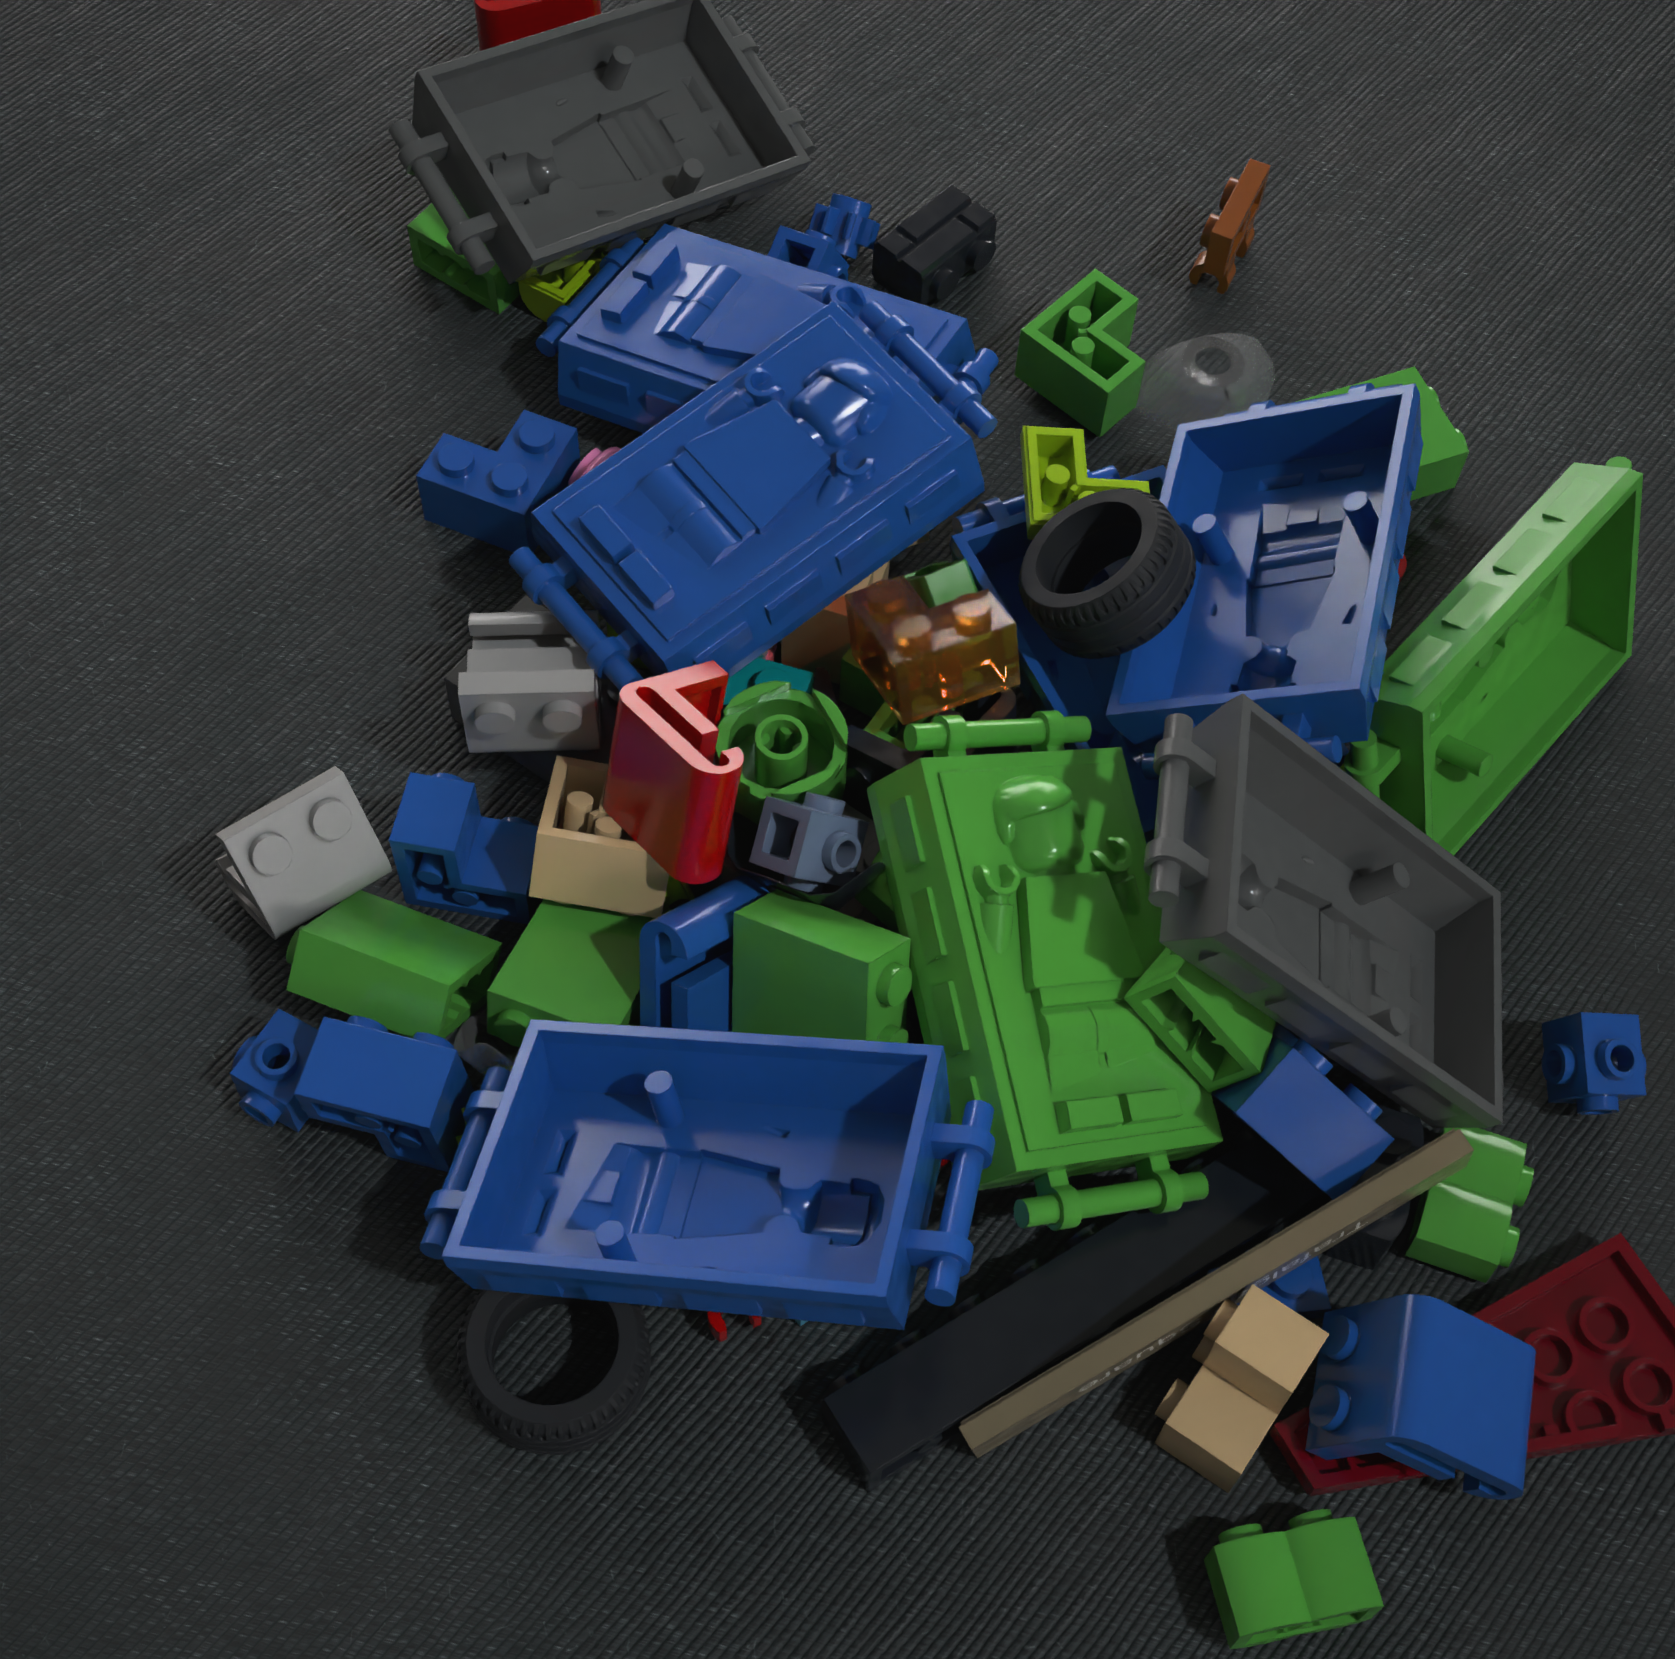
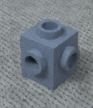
[749,792,869,894]

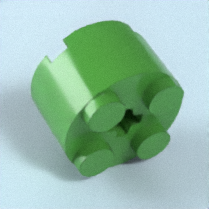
[715,681,848,825]

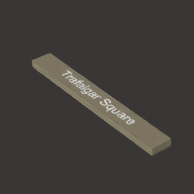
[959,1128,1474,1458]

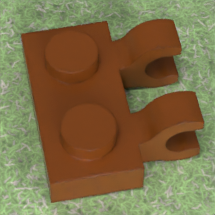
[1189,158,1271,294]

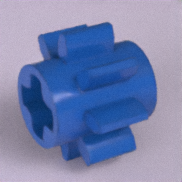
[808,193,881,260]

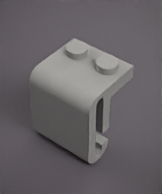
[458,610,601,753]
[215,766,392,940]

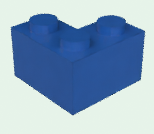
[416,410,580,553]
[389,772,539,924]
[294,1016,475,1172]
[1211,1024,1394,1200]

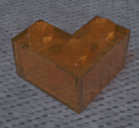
[845,575,1021,725]

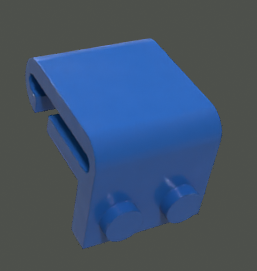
[639,875,769,1032]
[1305,1294,1536,1500]

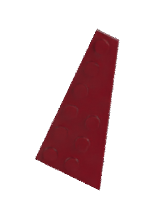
[1269,1233,1675,1497]

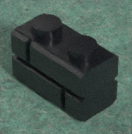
[872,184,997,305]

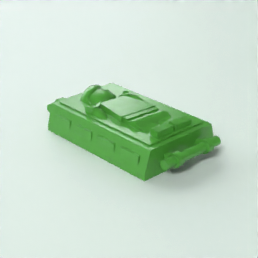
[1344,456,1643,856]
[867,710,1223,1231]

